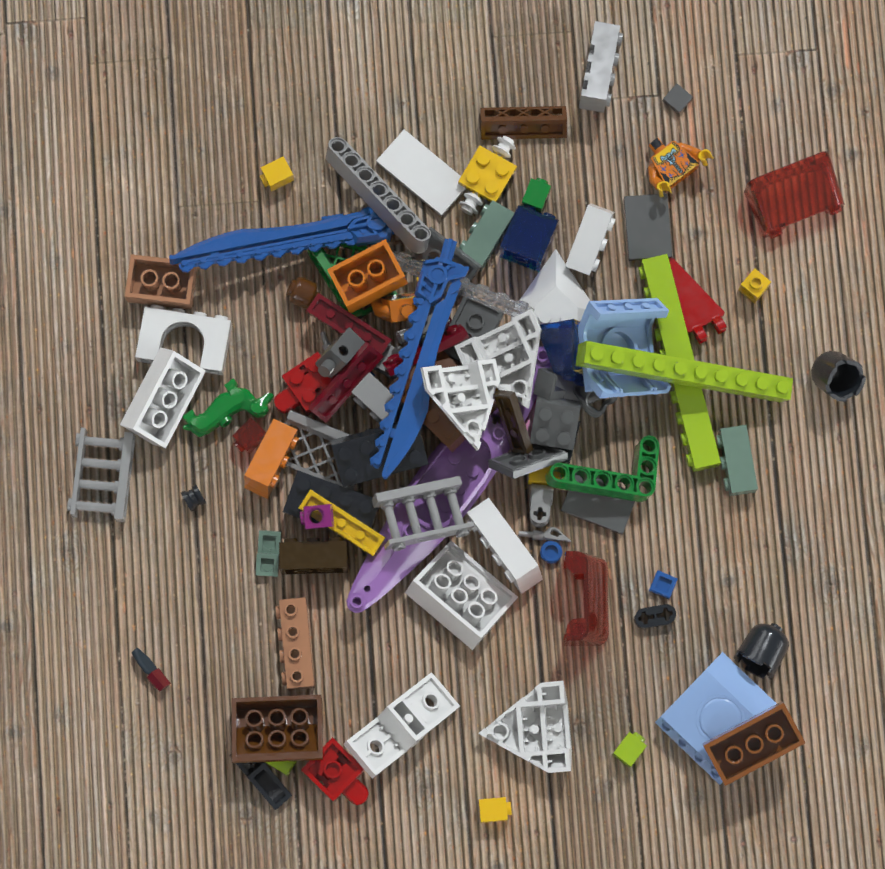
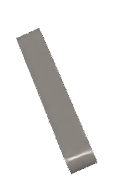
[326,137,431,253]

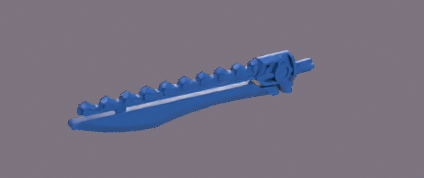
[169,207,395,272]
[370,238,469,480]

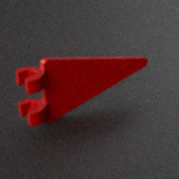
[669,257,727,344]

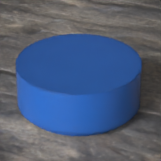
[540,541,562,564]

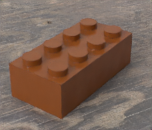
[703,701,805,786]

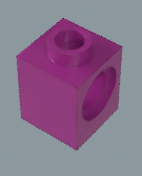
[300,504,334,529]

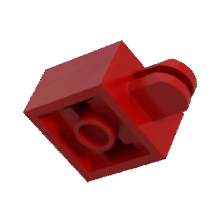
[274,352,335,416]
[301,737,369,805]

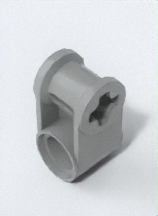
[530,484,554,528]

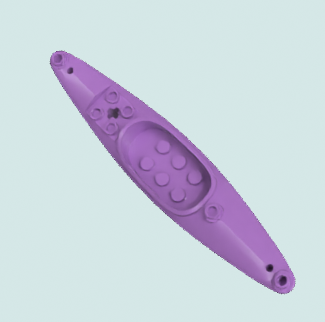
[346,346,553,613]

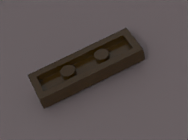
[493,390,533,454]

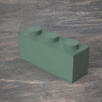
[459,200,515,272]
[716,425,758,496]

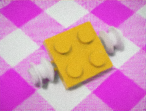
[458,136,517,215]

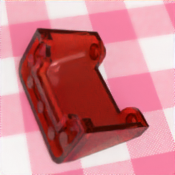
[744,151,845,239]
[563,551,609,646]

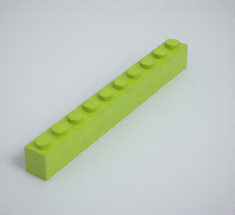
[638,254,721,472]
[575,341,793,402]

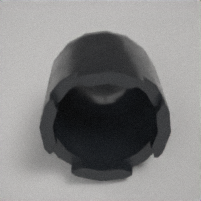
[811,351,866,402]
[734,623,789,680]

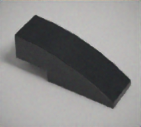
[229,753,292,810]

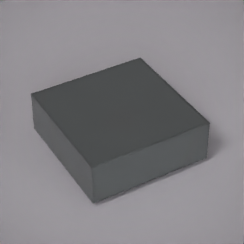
[662,84,693,114]

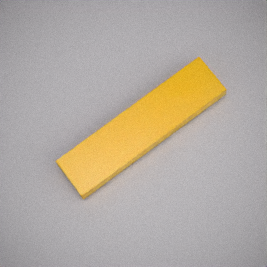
[299,489,386,556]

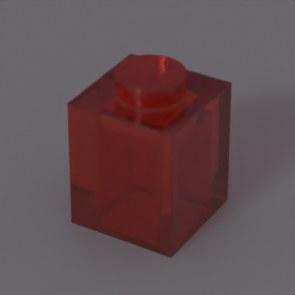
[232,417,266,454]

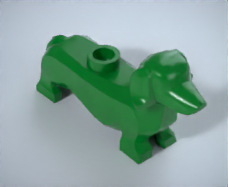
[182,378,274,437]

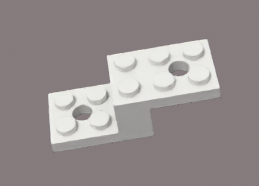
[343,672,460,779]

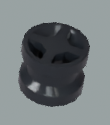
[181,484,206,512]

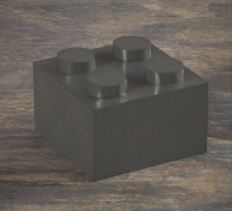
[530,395,581,450]

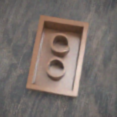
[125,254,198,310]

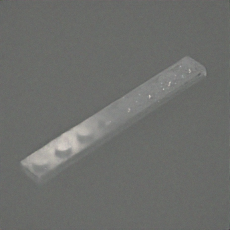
[390,246,535,317]

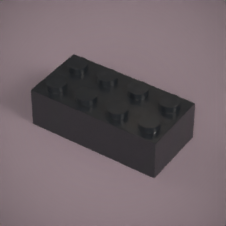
[331,422,429,487]
[283,470,380,530]

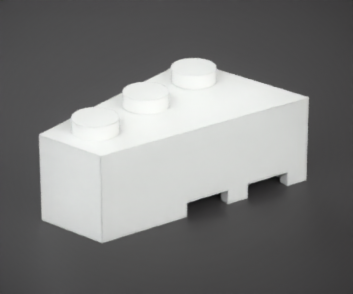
[565,203,616,275]

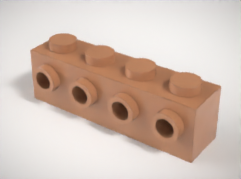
[275,597,315,690]

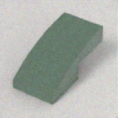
[256,530,282,577]

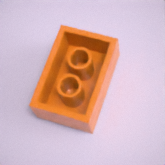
[327,239,408,313]

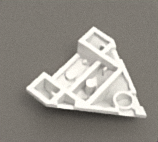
[511,249,590,335]
[454,309,541,409]
[420,359,500,451]
[478,681,572,773]

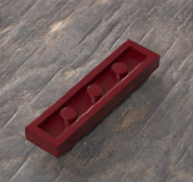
[306,293,392,355]
[382,324,469,376]
[308,342,384,423]

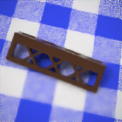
[480,106,567,140]

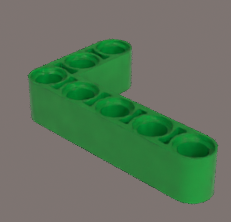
[545,435,659,502]

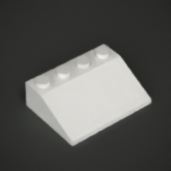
[405,541,518,650]

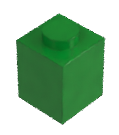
[521,178,551,214]

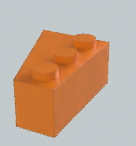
[244,419,299,499]

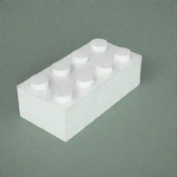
[120,347,206,448]

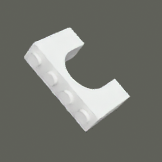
[135,305,232,375]

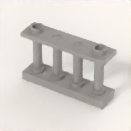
[67,428,136,522]
[372,476,474,551]

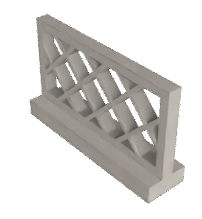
[286,410,356,490]

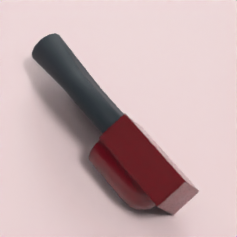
[131,648,171,692]

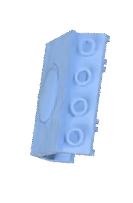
[578,298,671,398]
[655,652,777,785]

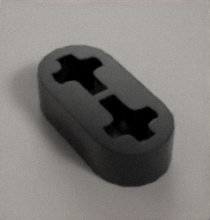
[634,604,676,629]

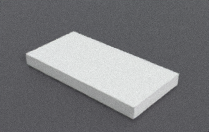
[376,129,467,217]

